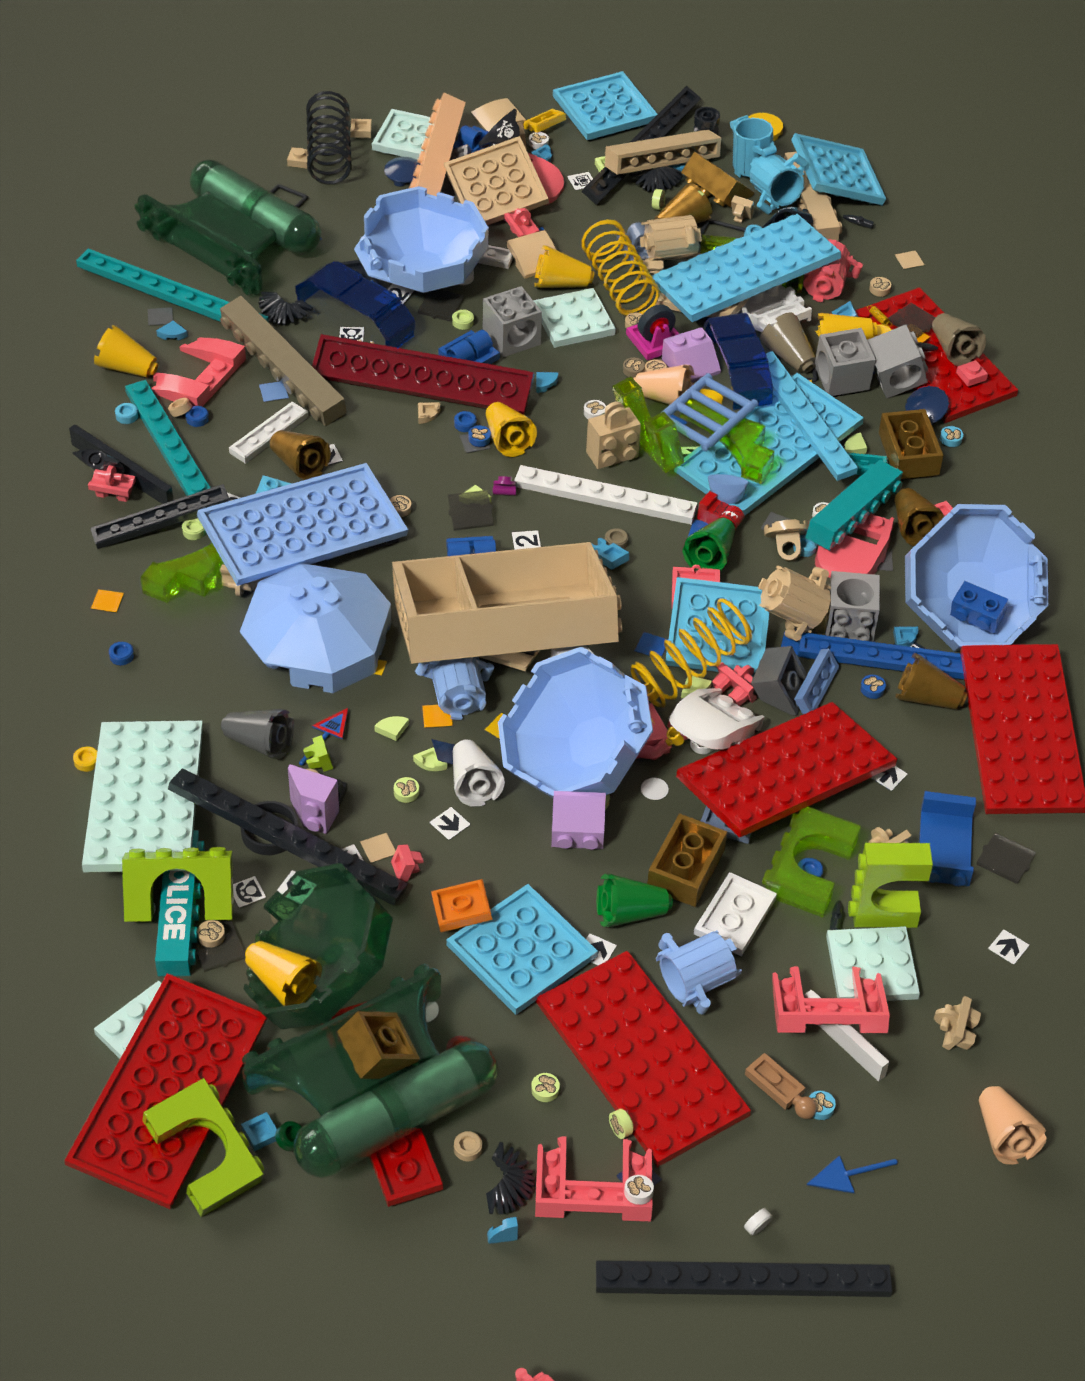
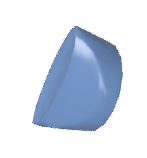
[708,474,748,504]

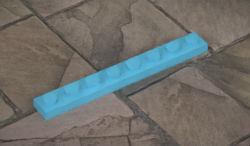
[753,351,858,481]

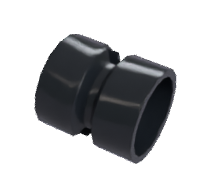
[693,107,720,135]

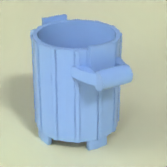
[415,657,494,720]
[656,930,742,1014]

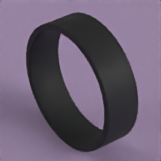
[240,801,298,855]

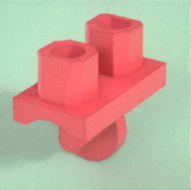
[504,208,539,237]
[88,465,136,502]
[712,662,757,706]

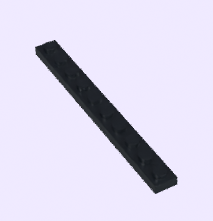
[582,85,701,205]
[168,768,408,906]
[595,1261,892,1297]

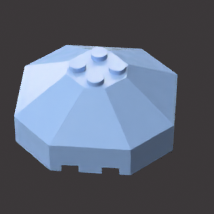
[354,186,488,293]
[905,504,1048,651]
[240,563,391,693]
[498,647,653,798]

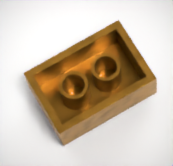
[879,409,943,479]
[647,813,727,907]

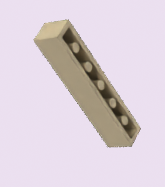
[605,130,721,174]
[784,152,842,241]

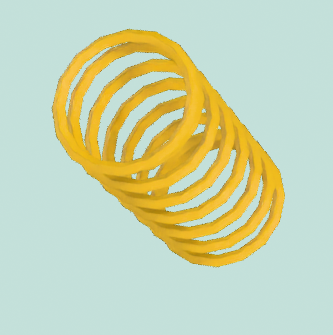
[582,219,660,316]
[630,598,753,708]

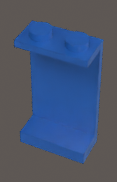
[919,791,976,886]

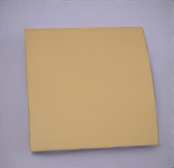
[471,98,526,132]
[507,230,556,279]

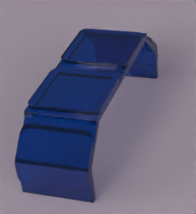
[295,261,415,348]
[704,313,773,410]

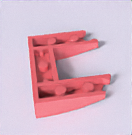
[151,337,246,407]
[772,966,890,1033]
[535,1137,652,1222]

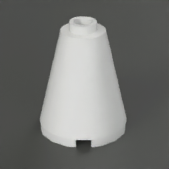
[453,740,505,806]

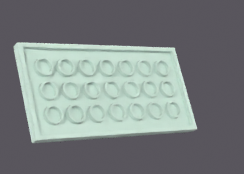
[82,720,203,872]

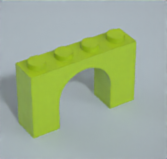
[848,843,933,928]
[122,847,234,922]
[142,1078,264,1217]

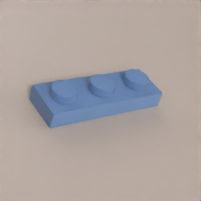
[794,649,839,714]

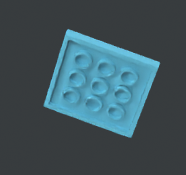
[553,71,657,140]
[791,133,886,205]
[665,577,769,676]
[446,884,598,1015]

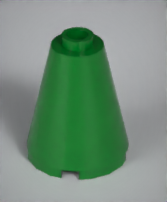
[682,518,735,571]
[596,874,672,927]

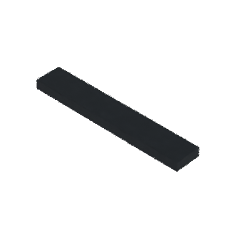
[69,424,174,504]
[90,484,230,549]

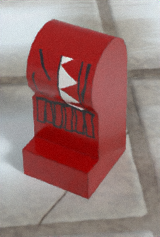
[697,491,745,529]

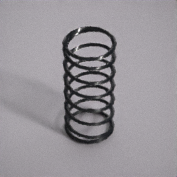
[306,91,352,184]

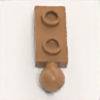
[745,1053,817,1119]

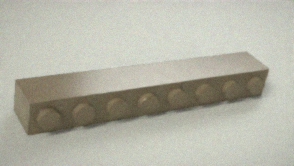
[220,296,347,426]

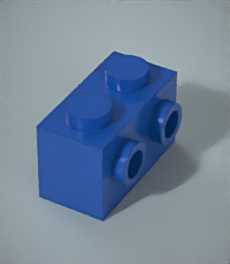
[950,581,1008,633]

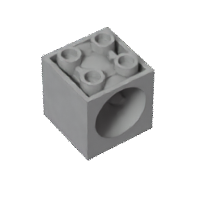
[483,286,542,358]
[867,325,929,399]
[814,328,876,396]
[825,571,880,642]

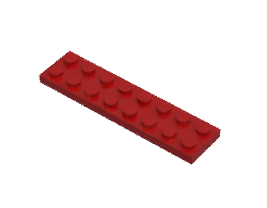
[319,1000,443,1207]

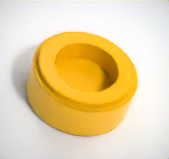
[73,747,98,772]

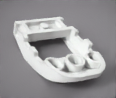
[737,284,812,332]
[669,688,765,750]

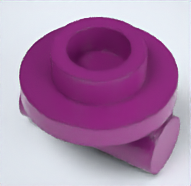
[493,476,516,496]

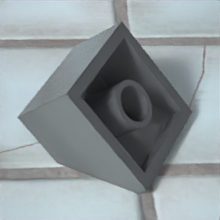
[751,646,807,716]

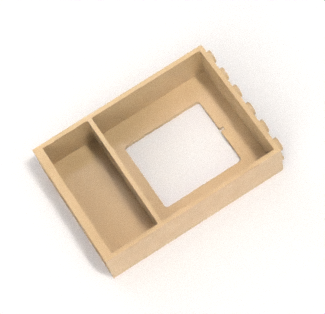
[392,542,622,664]

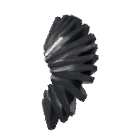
[629,166,683,193]
[259,292,313,325]
[72,449,125,474]
[486,1142,535,1215]

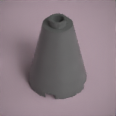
[221,709,294,759]

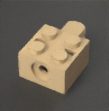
[586,401,641,469]

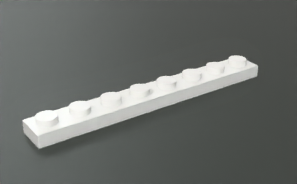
[514,465,697,525]

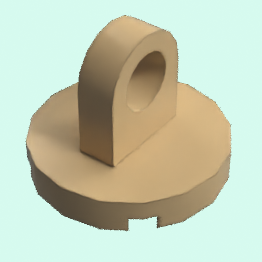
[764,519,810,561]

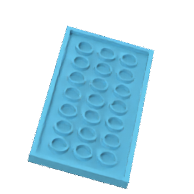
[652,214,841,322]
[674,373,864,516]

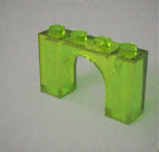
[612,376,685,473]
[762,807,861,918]

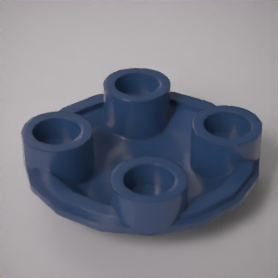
[384,157,420,187]
[905,386,950,425]

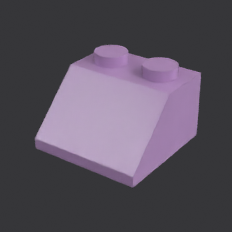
[662,327,721,382]
[288,764,339,834]
[551,791,606,850]

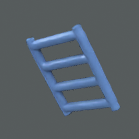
[655,373,759,451]

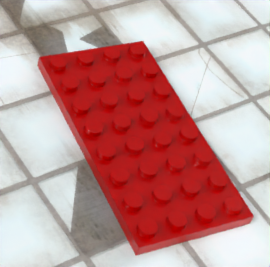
[856,287,1018,423]
[960,644,1085,814]
[676,702,897,838]
[536,951,751,1168]
[65,973,268,1209]

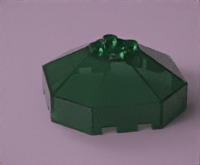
[243,863,393,1030]

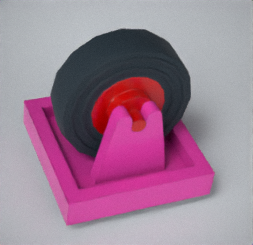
[626,304,679,360]

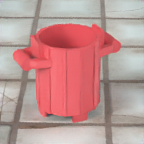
[803,239,863,302]

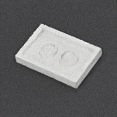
[694,872,777,956]

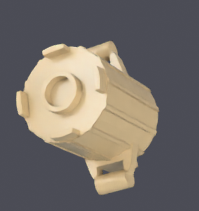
[640,215,702,261]
[758,566,831,641]

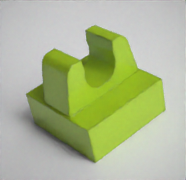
[303,735,333,772]

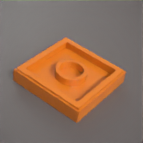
[431,879,492,933]

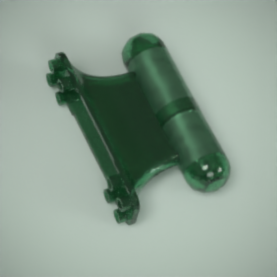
[134,159,322,295]
[242,964,499,1178]

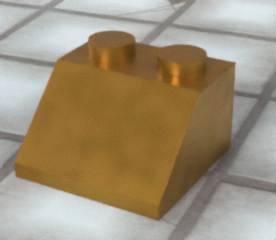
[337,1011,420,1079]

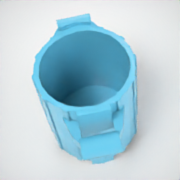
[730,115,777,178]
[750,153,808,214]

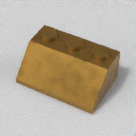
[681,152,755,207]

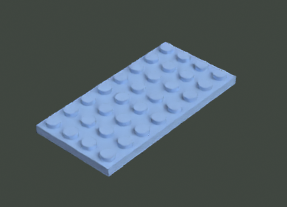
[197,463,408,586]

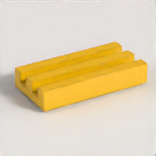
[523,109,566,133]

